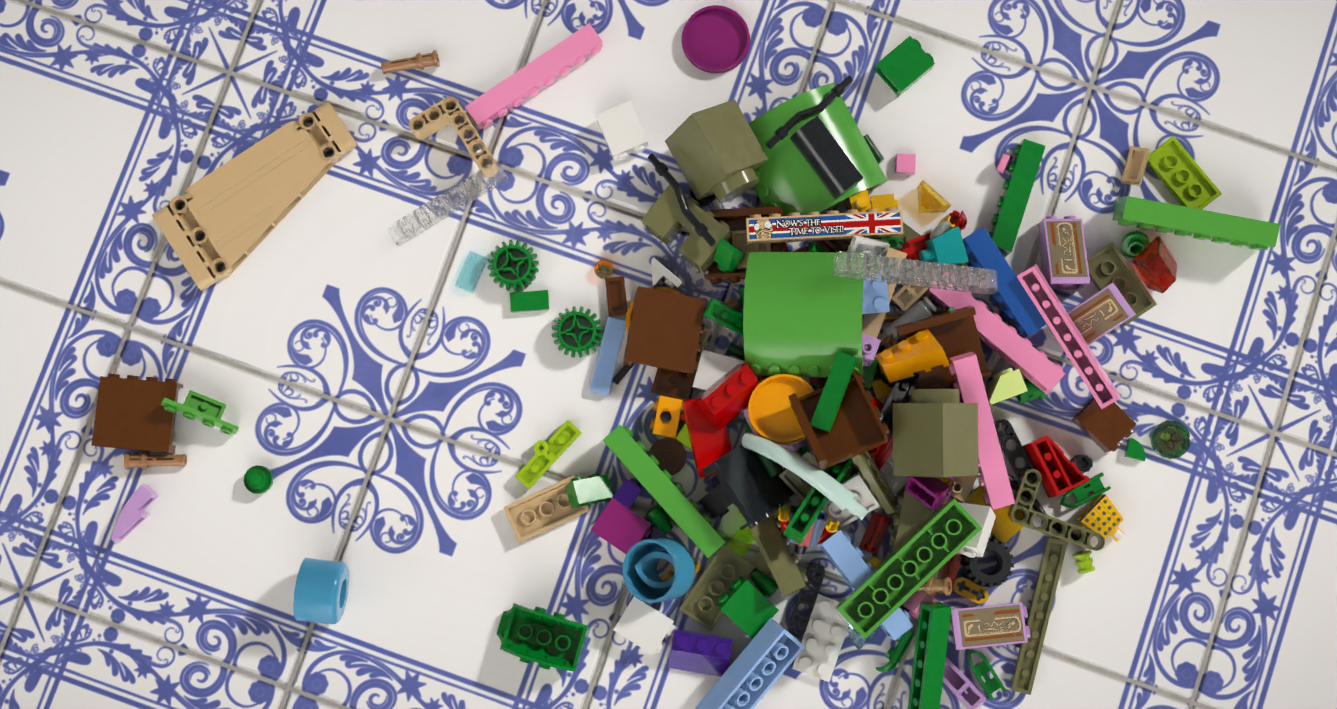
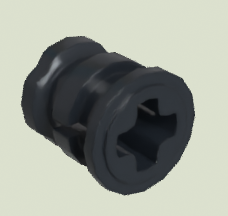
[1070,455,1093,473]

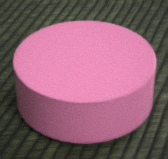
[996,154,1010,173]

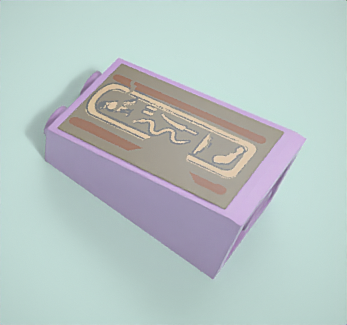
[1039,216,1090,290]
[1050,283,1136,345]
[951,602,1030,650]

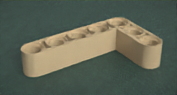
[409,97,498,177]
[862,247,907,338]

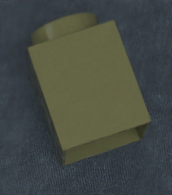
[665,99,768,203]
[893,389,978,478]

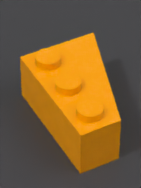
[875,328,950,383]

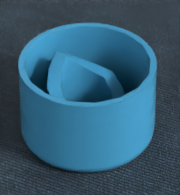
[623,538,695,603]
[293,558,349,624]

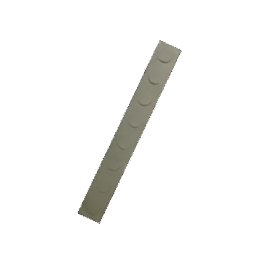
[1010,537,1068,695]

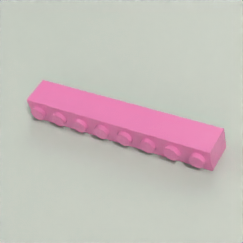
[465,23,603,130]
[1017,265,1120,409]
[927,274,1065,395]
[948,352,1015,510]

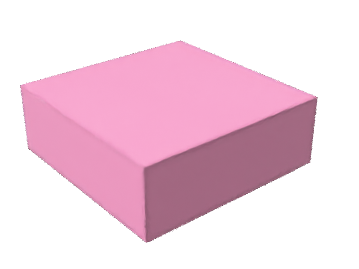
[895,153,916,174]

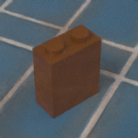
[1072,397,1136,452]

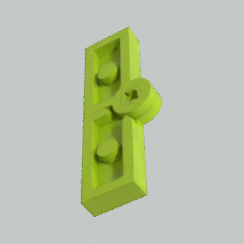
[515,420,582,490]

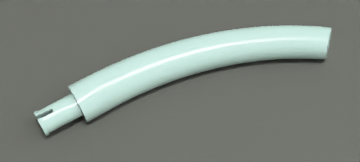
[742,433,869,521]

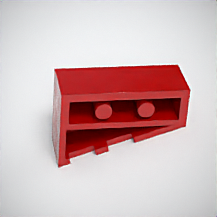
[1023,435,1090,498]

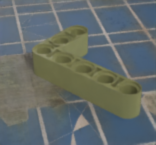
[1008,469,1105,551]

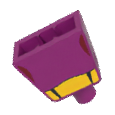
[905,476,954,512]

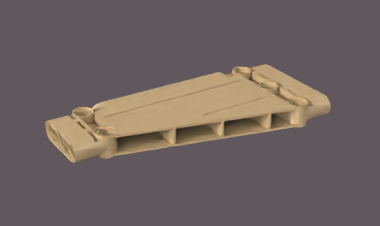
[152,101,358,291]

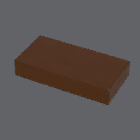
[605,276,627,316]

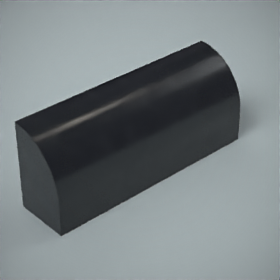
[790,116,863,200]

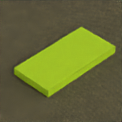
[1147,135,1222,210]

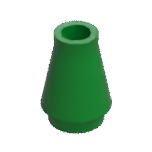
[646,505,673,534]
[750,569,779,598]

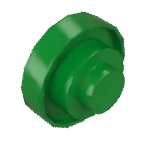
[1121,231,1150,259]
[244,465,274,494]

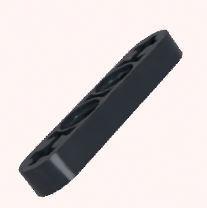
[994,419,1036,483]
[788,563,825,637]

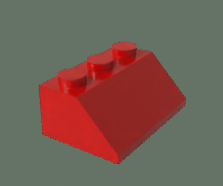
[695,364,759,431]

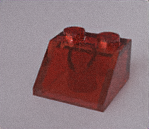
[1131,236,1177,294]

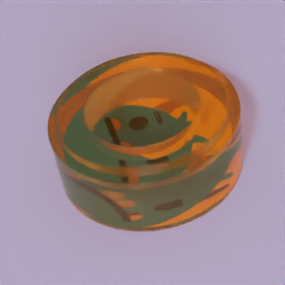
[594,260,613,279]

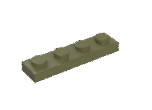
[852,451,897,514]

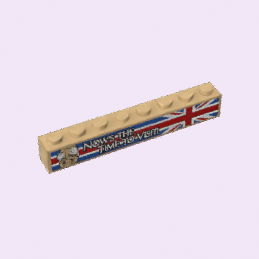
[746,208,904,244]

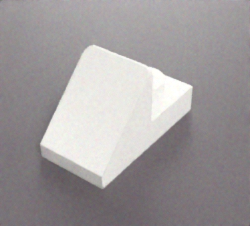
[651,257,683,290]

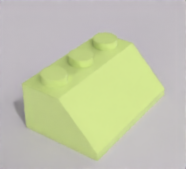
[985,368,1028,406]

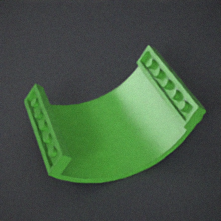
[748,83,887,216]
[743,252,867,378]

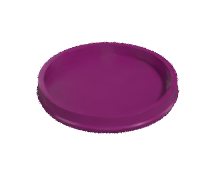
[681,5,750,73]

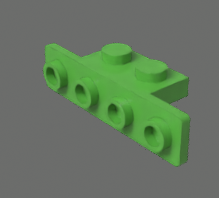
[161,390,239,435]

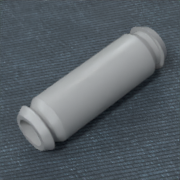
[878,297,937,342]

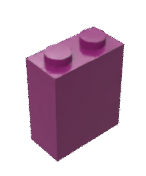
[591,498,652,554]

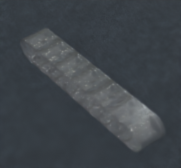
[387,161,508,246]

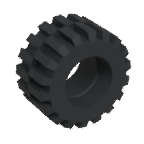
[960,538,1014,587]

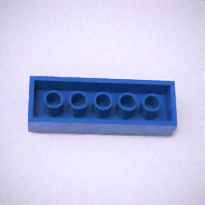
[963,226,1047,338]

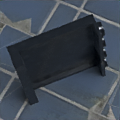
[702,444,795,530]

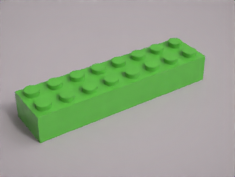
[1112,196,1280,250]
[603,425,725,558]
[835,498,982,639]

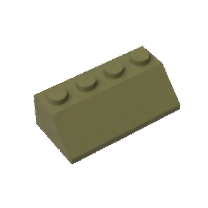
[750,515,809,597]

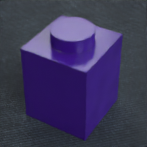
[613,478,642,509]

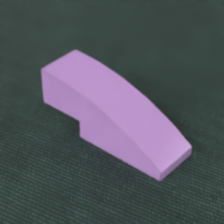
[111,484,159,542]
[943,657,987,709]

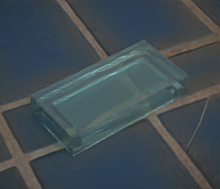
[455,251,488,293]

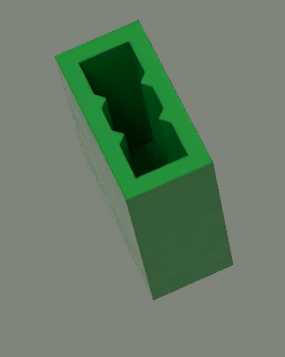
[874,36,935,97]
[715,576,779,639]

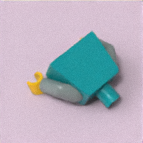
[919,216,969,274]

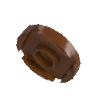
[648,438,687,475]

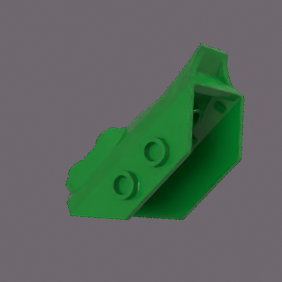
[497,603,588,672]

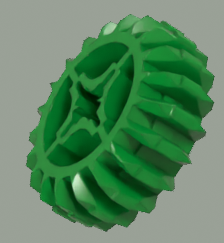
[487,240,539,291]
[551,306,603,358]

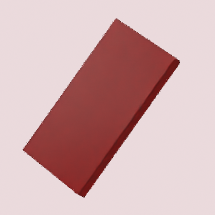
[682,398,732,478]

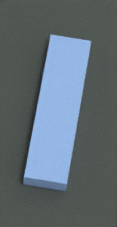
[589,317,626,396]

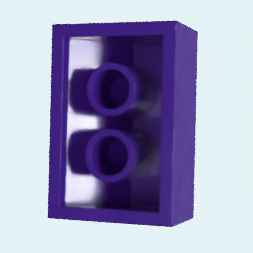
[668,629,733,677]

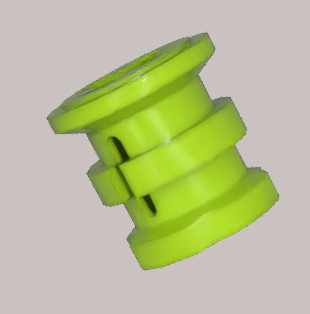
[1072,550,1095,574]

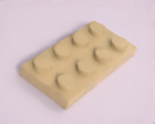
[503,475,590,543]

